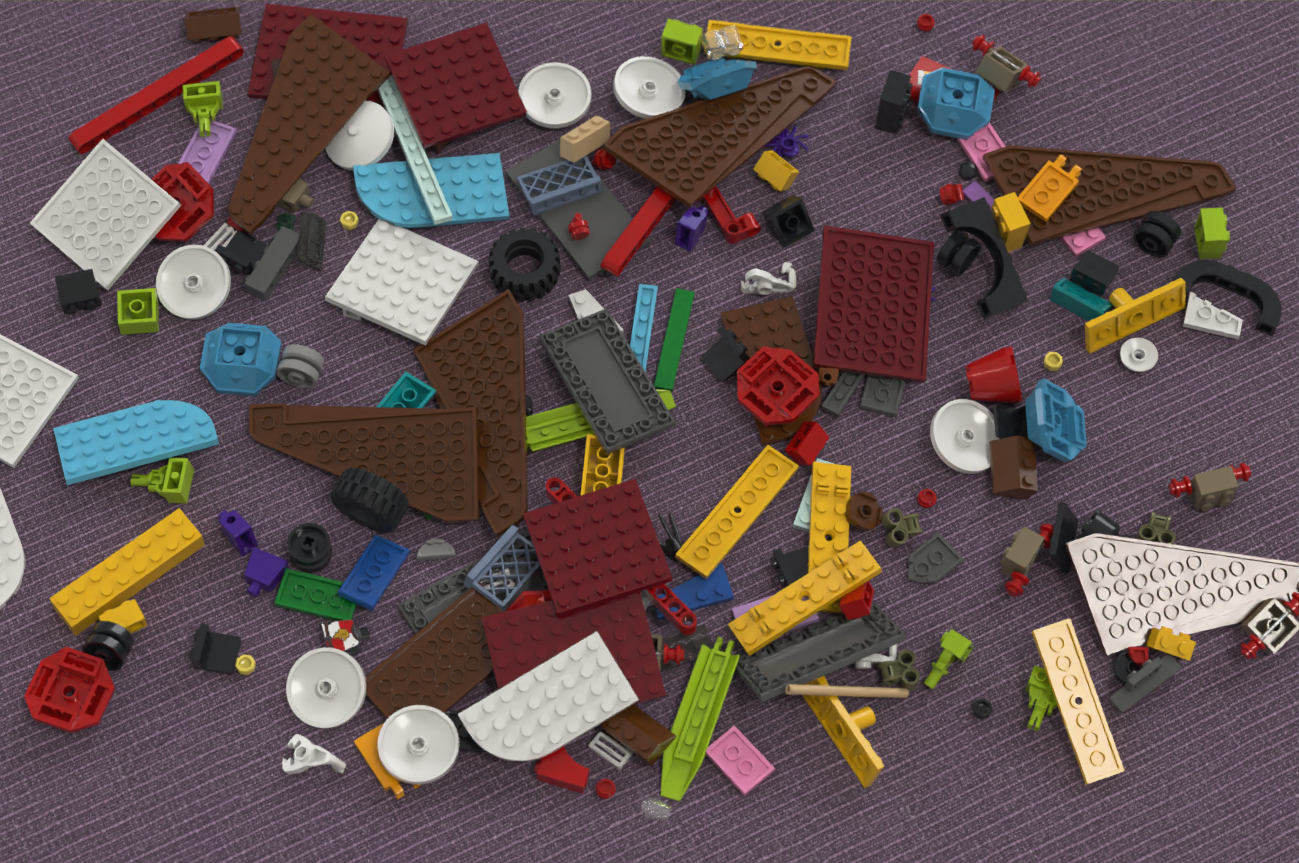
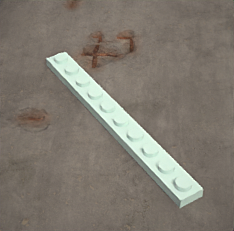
[377,75,452,225]

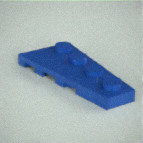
[653,562,734,620]

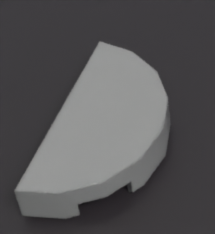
[417,539,456,561]

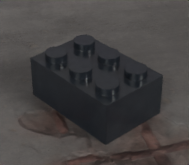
[875,70,913,134]

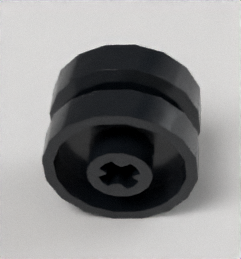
[1133,211,1181,258]
[936,231,982,277]
[287,523,332,573]
[82,621,134,671]

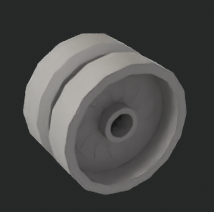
[276,344,324,389]

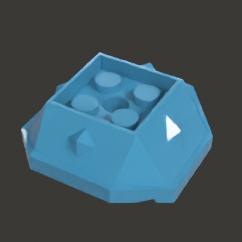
[677,58,757,99]
[917,68,995,140]
[200,323,282,396]
[1025,378,1087,462]

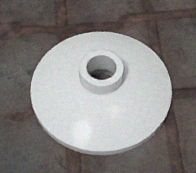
[1120,338,1158,372]

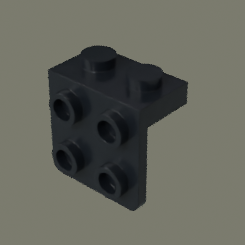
[215,230,268,275]
[1070,251,1119,296]
[702,325,750,382]
[993,402,1028,439]
[770,547,809,588]
[189,623,242,674]

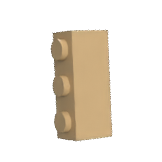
[560,116,610,163]

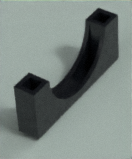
[940,197,1028,319]

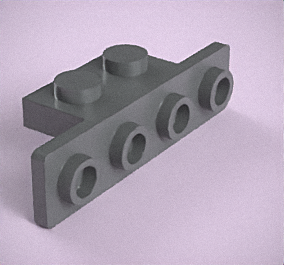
[1109,653,1181,713]

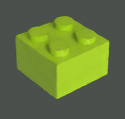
[661,19,703,65]
[1194,208,1230,259]
[117,288,159,335]

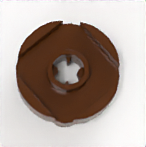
[846,492,883,531]

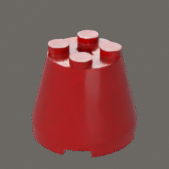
[965,346,1023,403]

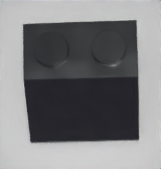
[762,195,815,248]
[55,269,102,314]

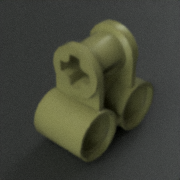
[881,508,923,548]
[1136,511,1176,544]
[878,649,920,691]

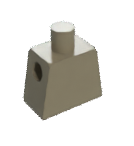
[276,178,314,212]

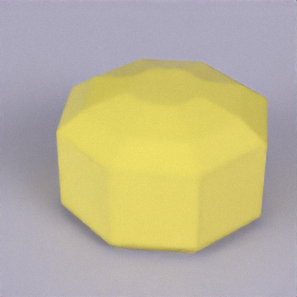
[340,211,359,230]
[1044,352,1062,371]
[235,654,256,675]

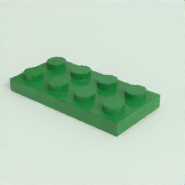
[274,568,357,621]

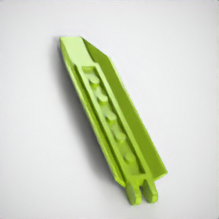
[526,389,676,452]
[661,637,740,801]

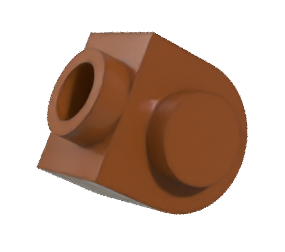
[818,368,839,386]

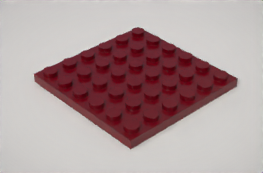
[385,22,527,149]
[523,479,673,617]

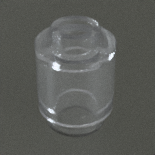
[640,796,672,822]

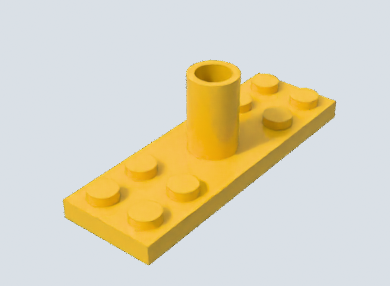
[1085,278,1186,354]
[802,676,884,788]

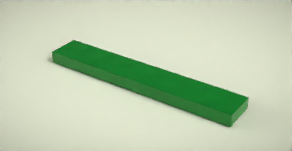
[654,288,695,393]

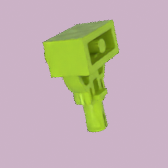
[183,81,223,137]
[130,458,194,504]
[924,629,974,689]
[1025,665,1058,731]

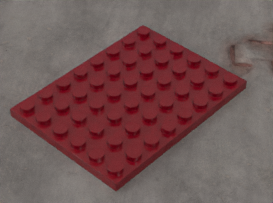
[248,3,408,109]
[813,226,934,383]
[482,592,666,705]

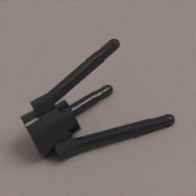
[658,512,683,557]

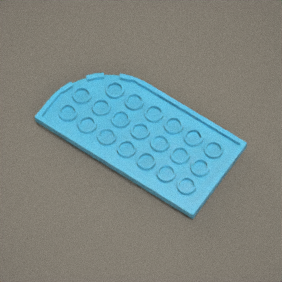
[353,153,509,228]
[53,400,219,485]

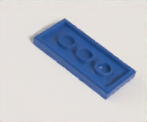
[338,534,410,611]

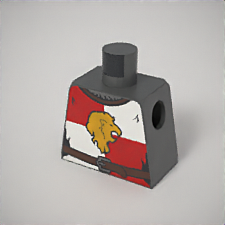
[321,620,370,656]

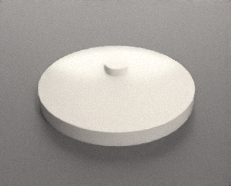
[613,57,685,119]
[518,63,591,128]
[325,101,394,171]
[156,245,231,320]
[930,399,999,474]
[286,648,366,728]
[378,705,459,785]

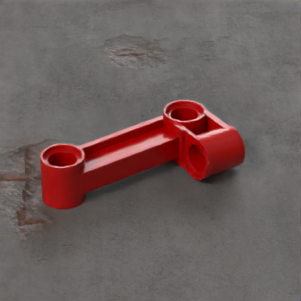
[701,186,761,244]

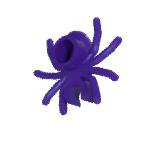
[765,126,809,158]

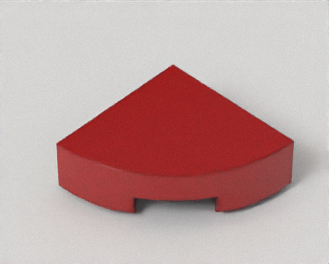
[1127,646,1149,667]

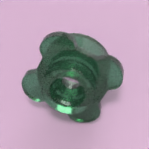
[276,213,296,231]

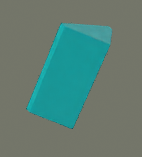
[1050,278,1113,321]
[377,371,436,408]

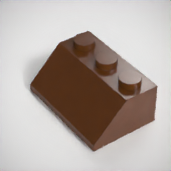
[185,6,242,42]
[989,436,1038,500]
[601,705,677,767]

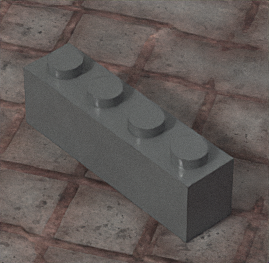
[244,226,303,302]

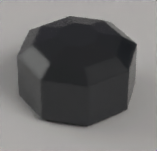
[959,162,977,181]
[972,698,993,719]

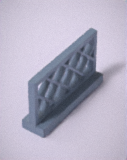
[517,156,602,216]
[463,525,540,609]

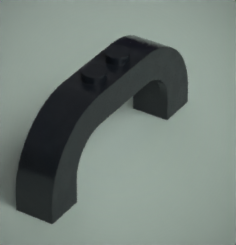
[1173,260,1281,337]

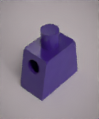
[675,206,708,252]
[218,510,258,557]
[244,547,289,597]

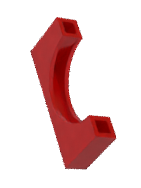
[534,746,590,794]

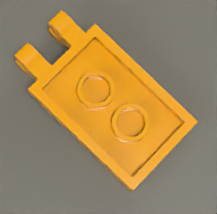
[1018,155,1082,222]
[354,723,422,799]

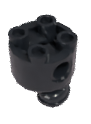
[1075,509,1132,540]

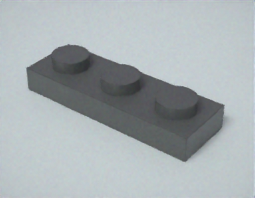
[821,371,866,418]

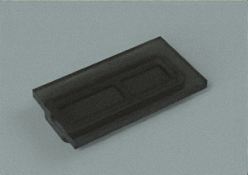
[297,211,326,272]
[661,624,714,672]

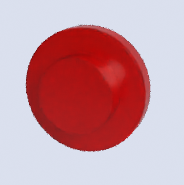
[917,14,935,31]
[917,489,937,508]
[595,779,616,799]

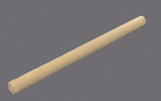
[785,684,909,698]

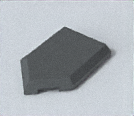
[860,375,906,417]
[908,532,964,584]

